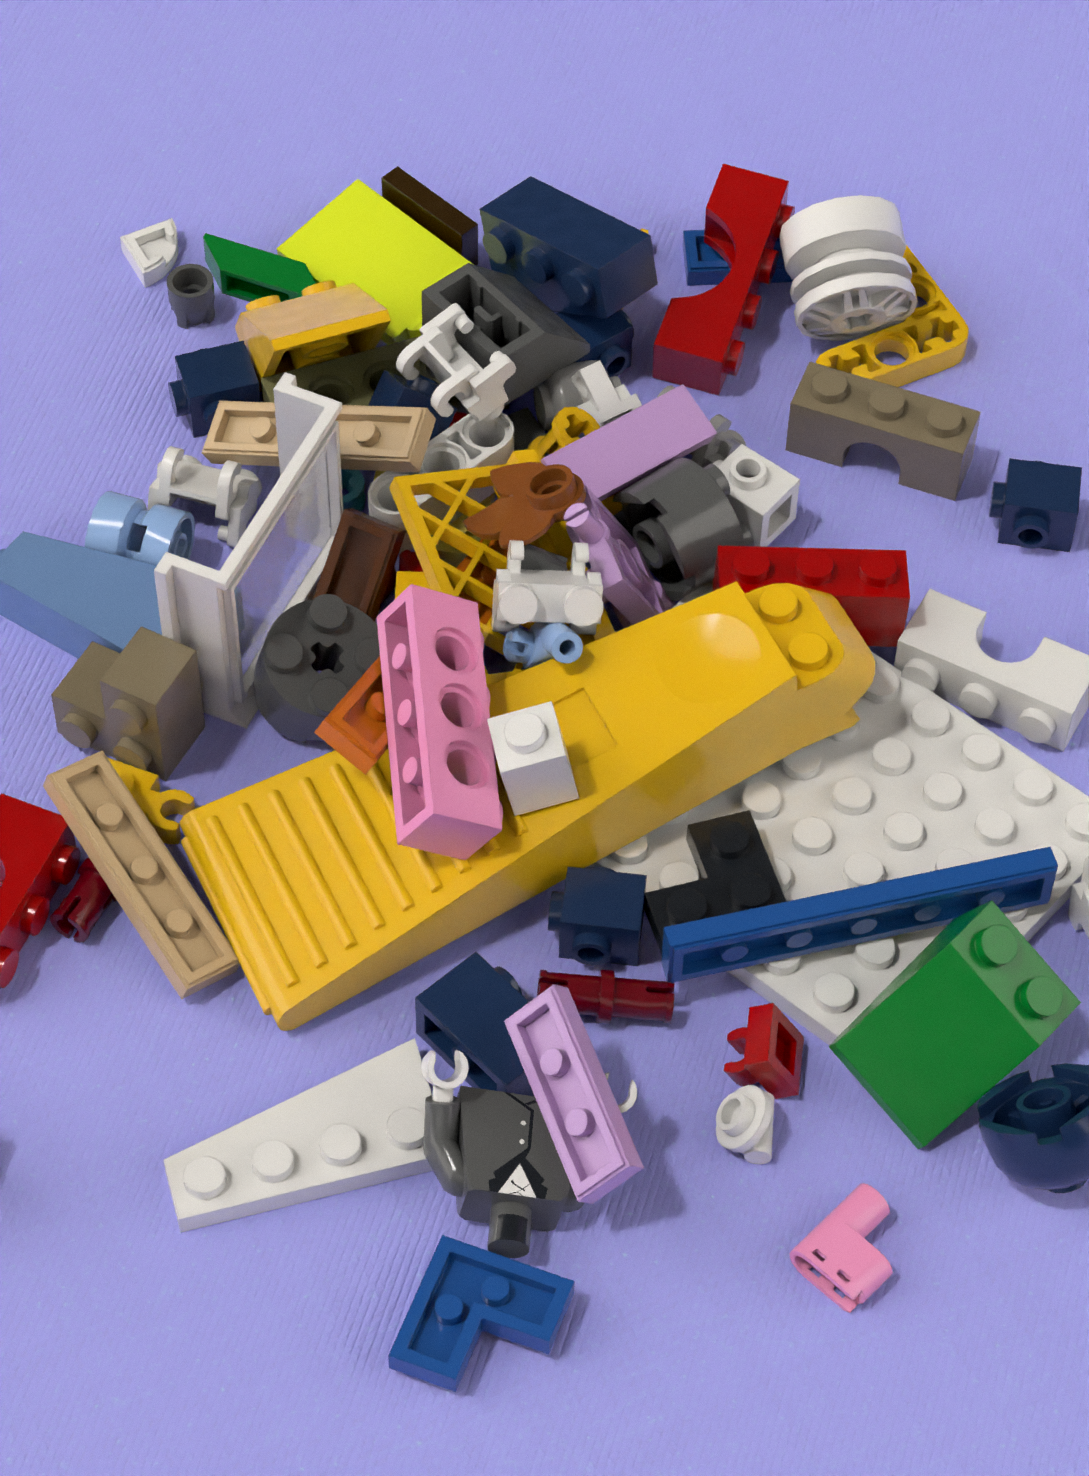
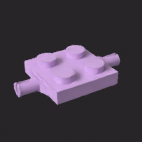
[564,485,676,628]

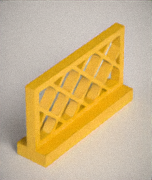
[389,449,615,686]

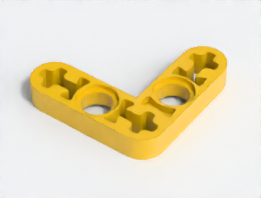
[816,245,969,387]

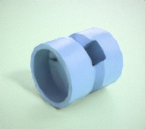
[85,491,195,565]

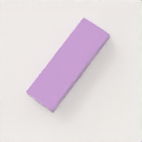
[541,384,717,501]
[504,984,644,1204]

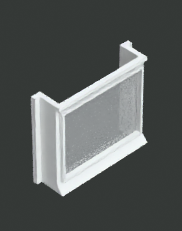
[154,372,343,729]

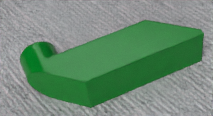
[203,233,316,302]

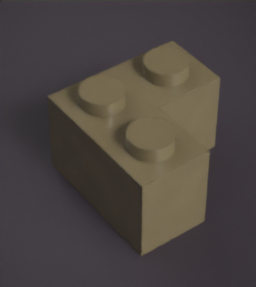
[51,626,205,781]

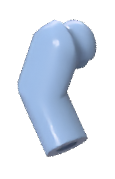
[503,622,583,669]

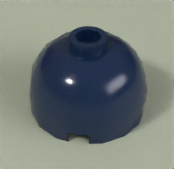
[977,1063,1089,1193]

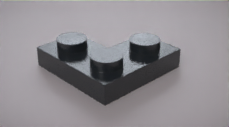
[644,810,786,956]

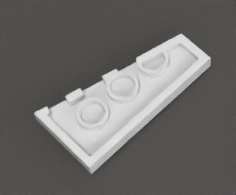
[164,1038,433,1233]

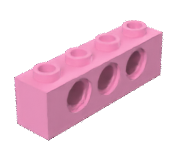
[376,584,503,860]

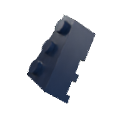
[479,176,658,319]

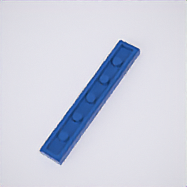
[661,846,1058,983]

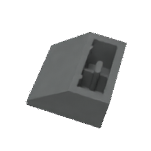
[422,263,590,406]

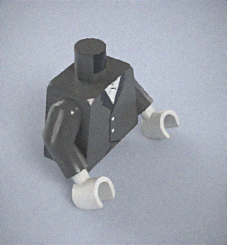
[421,1050,637,1258]

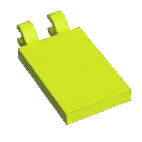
[276,179,474,345]

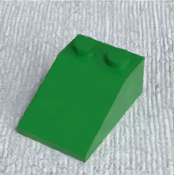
[828,900,1081,1149]

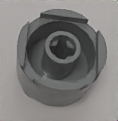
[612,457,754,601]
[254,594,380,744]

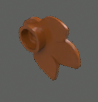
[463,462,586,549]

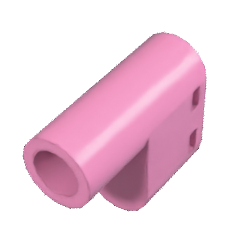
[789,1183,893,1313]

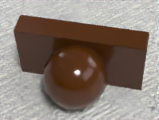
[313,508,406,622]

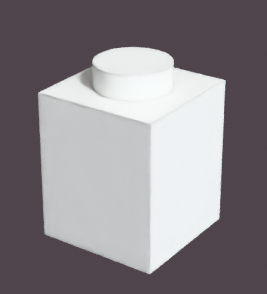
[487,701,579,816]

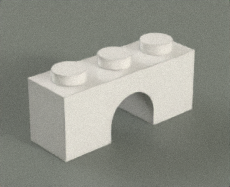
[894,589,1089,752]

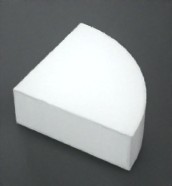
[120,218,179,288]

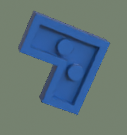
[388,1235,575,1392]

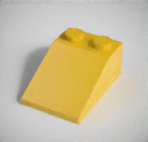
[235,281,391,392]

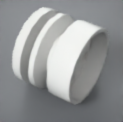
[779,195,918,341]

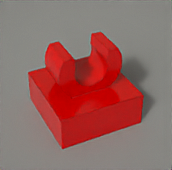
[724,1003,804,1099]

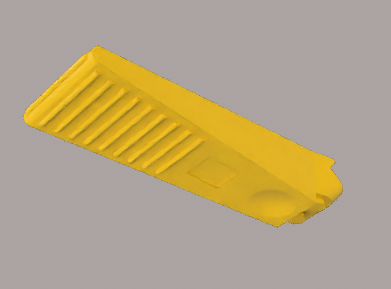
[180,581,875,1031]

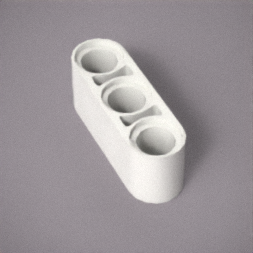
[368,413,514,554]

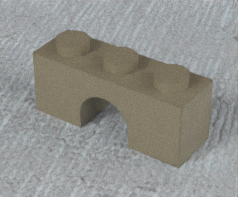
[785,362,981,501]

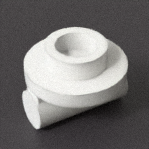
[716,1085,775,1164]

